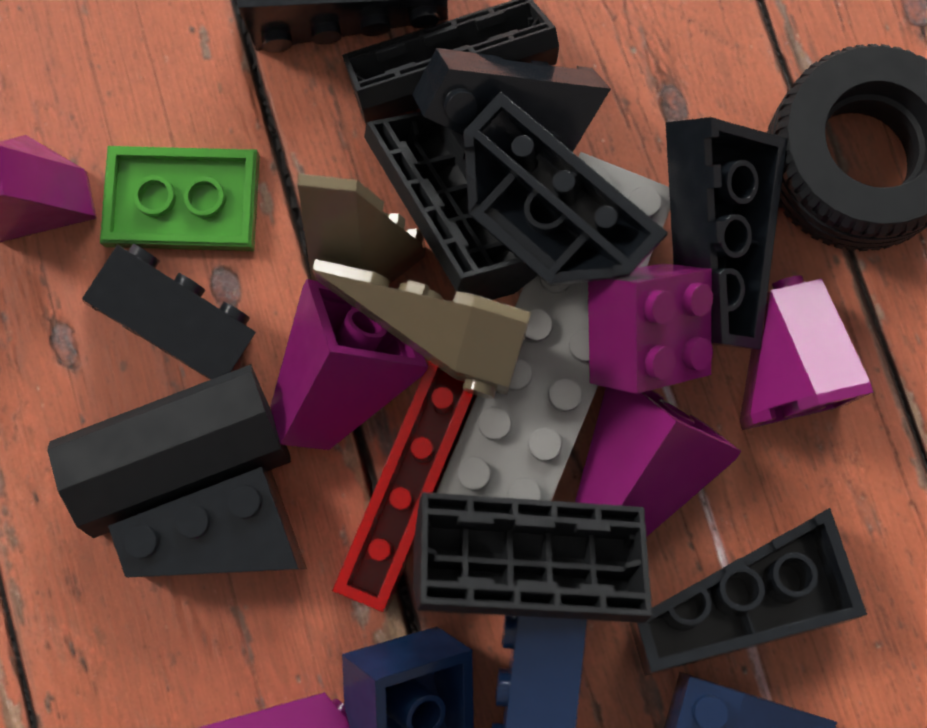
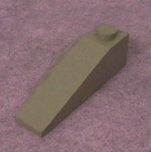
[297,174,426,285]
[312,259,531,399]

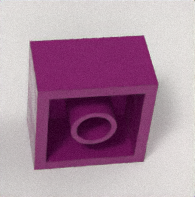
[588,263,713,394]

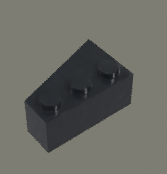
[412,48,611,152]

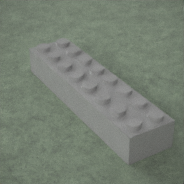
[436,152,670,501]

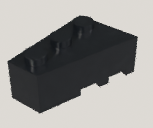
[82,244,256,380]
[108,467,307,578]

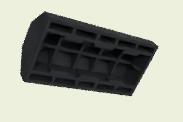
[342,0,559,125]
[364,111,538,300]
[47,365,291,538]
[413,492,652,623]

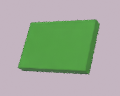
[100,146,260,251]

